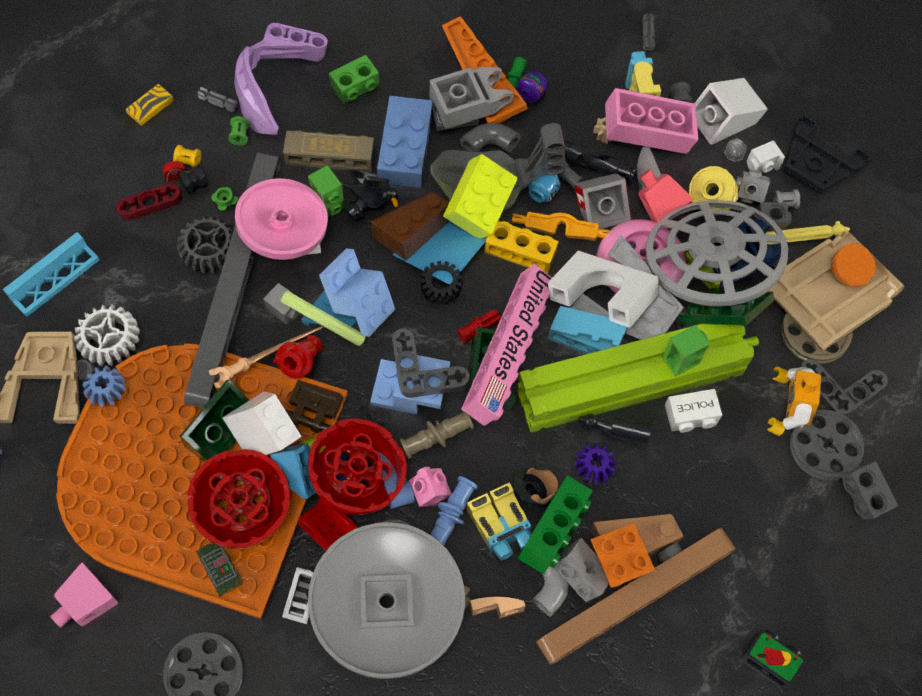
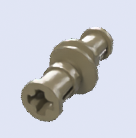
[399,410,474,459]

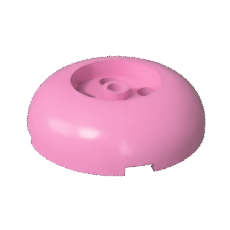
[596,219,686,293]

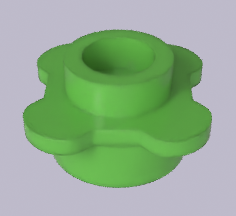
[211,187,238,211]

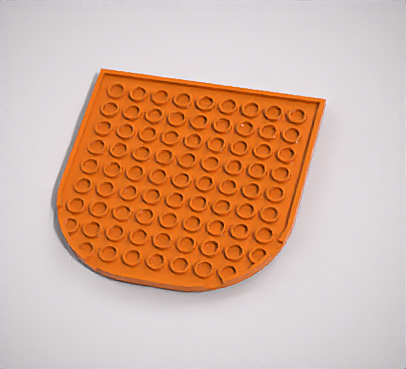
[56,344,348,620]

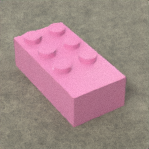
[605,88,698,154]

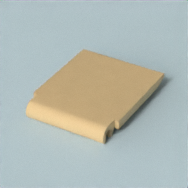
[769,230,905,350]

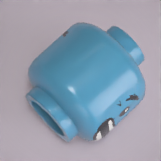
[528,174,561,203]

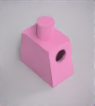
[50,563,118,628]

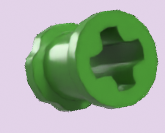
[228,116,250,146]

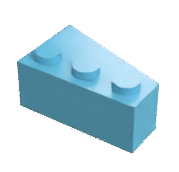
[548,306,627,354]

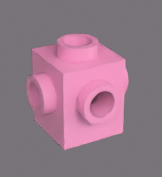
[409,467,452,507]

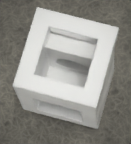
[746,140,785,173]

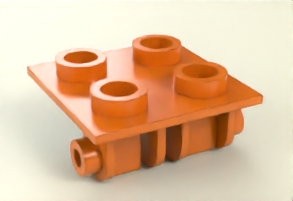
[591,523,655,588]

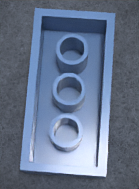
[377,96,433,188]

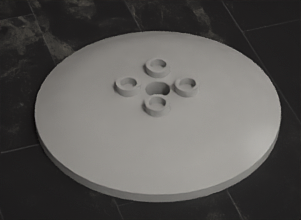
[308,522,465,679]

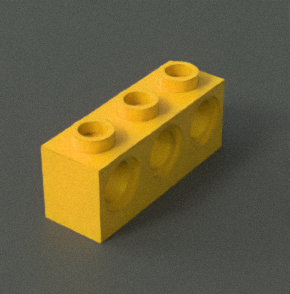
[485,221,559,274]

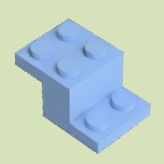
[319,248,395,337]
[370,355,450,415]

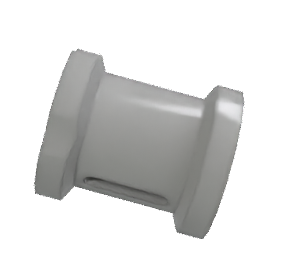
[773,189,800,209]

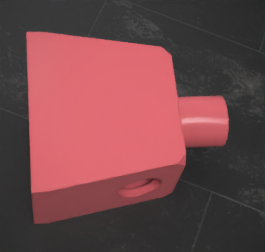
[638,169,693,223]

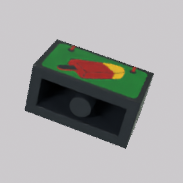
[740,629,807,690]

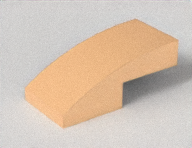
[469,597,525,618]

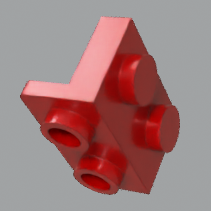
[297,498,358,551]

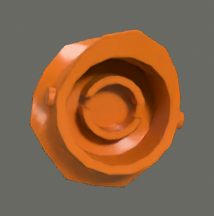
[831,243,876,287]

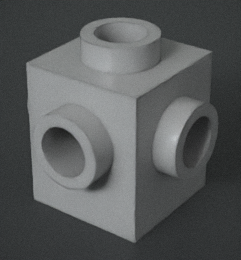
[736,170,770,203]

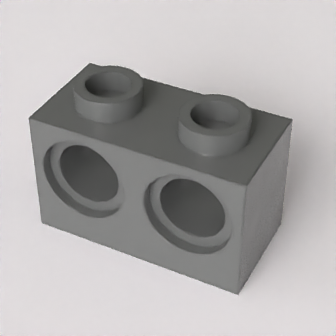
[841,461,898,519]

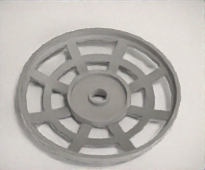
[646,200,788,306]

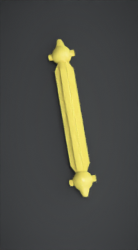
[766,221,850,245]

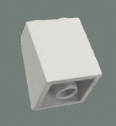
[694,78,768,145]
[222,392,301,455]

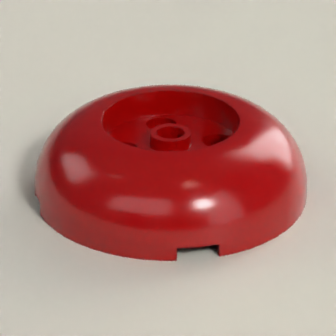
[308,419,407,515]
[187,449,290,549]

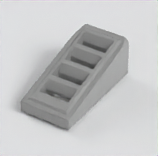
[282,567,314,624]

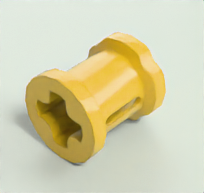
[173,145,201,167]

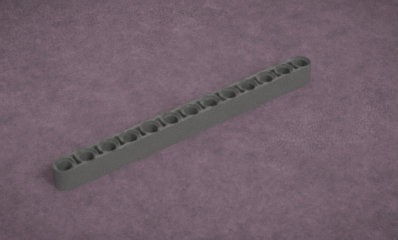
[184,153,281,408]

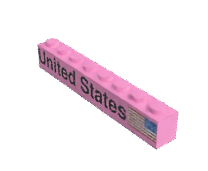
[461,264,552,426]

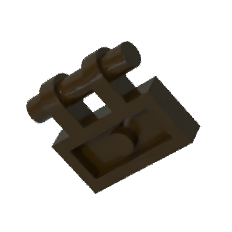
[285,380,343,433]

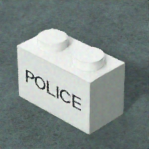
[665,389,722,433]

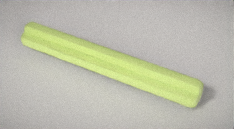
[281,291,366,346]

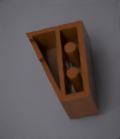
[370,192,450,261]

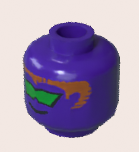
[516,71,548,103]

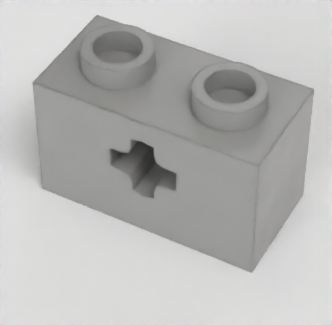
[554,538,609,602]

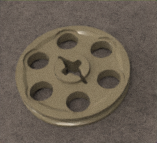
[781,313,853,364]

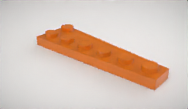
[442,16,528,123]

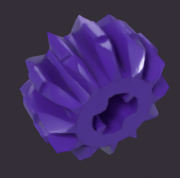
[575,443,617,485]

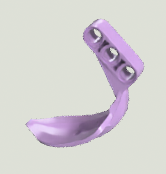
[234,23,327,135]

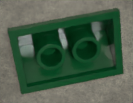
[180,379,249,462]

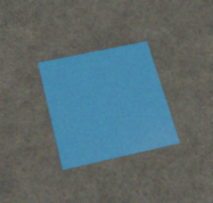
[393,221,488,285]

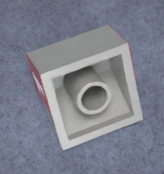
[574,173,631,229]

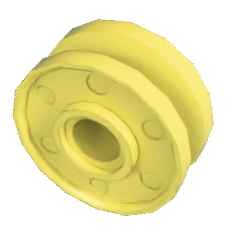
[689,166,739,216]

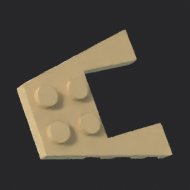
[0,332,80,424]

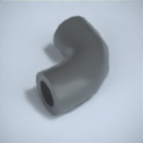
[460,123,521,152]

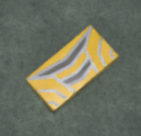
[126,84,174,126]

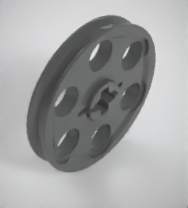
[790,410,864,481]
[163,632,244,696]

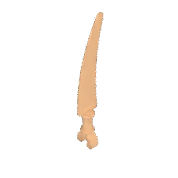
[208,326,323,388]

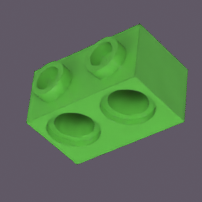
[329,55,380,104]
[308,165,345,217]
[662,325,709,377]

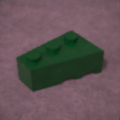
[464,327,516,411]

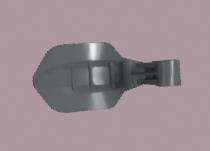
[430,123,565,210]

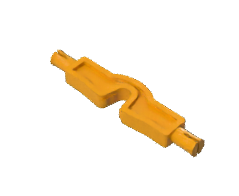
[512,212,612,241]

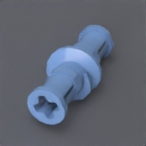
[430,476,478,546]

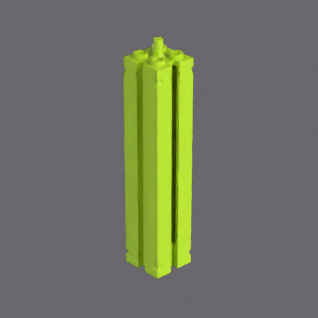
[517,324,759,433]

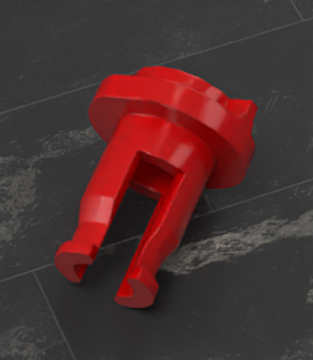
[273,335,323,379]

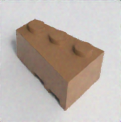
[590,514,683,557]

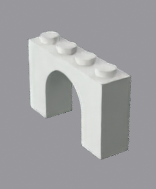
[548,251,659,328]

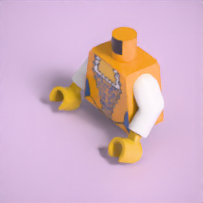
[767,367,821,436]

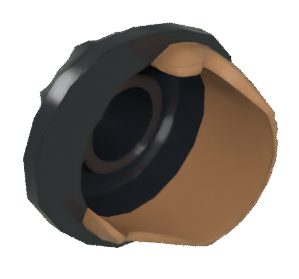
[512,468,559,508]

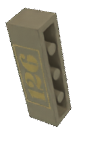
[283,130,375,172]

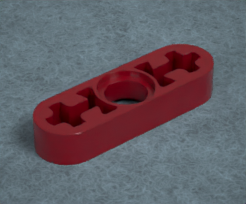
[116,183,182,221]

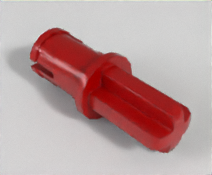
[456,310,501,343]

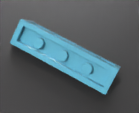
[3,232,100,317]

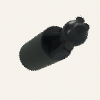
[579,414,652,445]

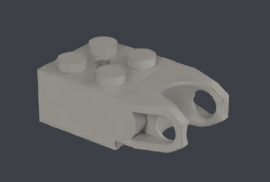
[430,67,514,129]

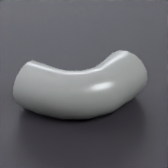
[533,566,569,617]

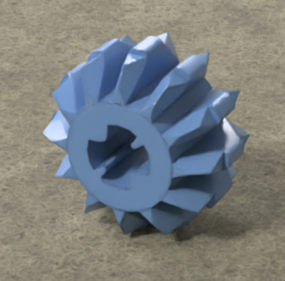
[83,365,126,408]

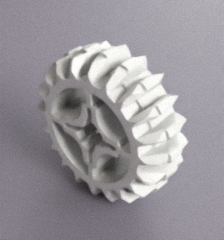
[74,304,140,367]

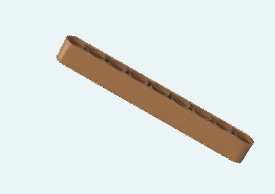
[536,528,736,665]

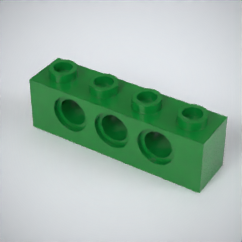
[518,475,593,574]

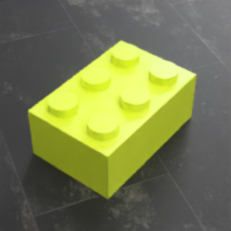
[443,154,517,239]

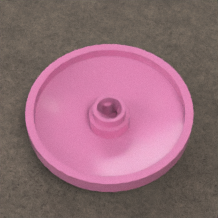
[235,179,328,260]

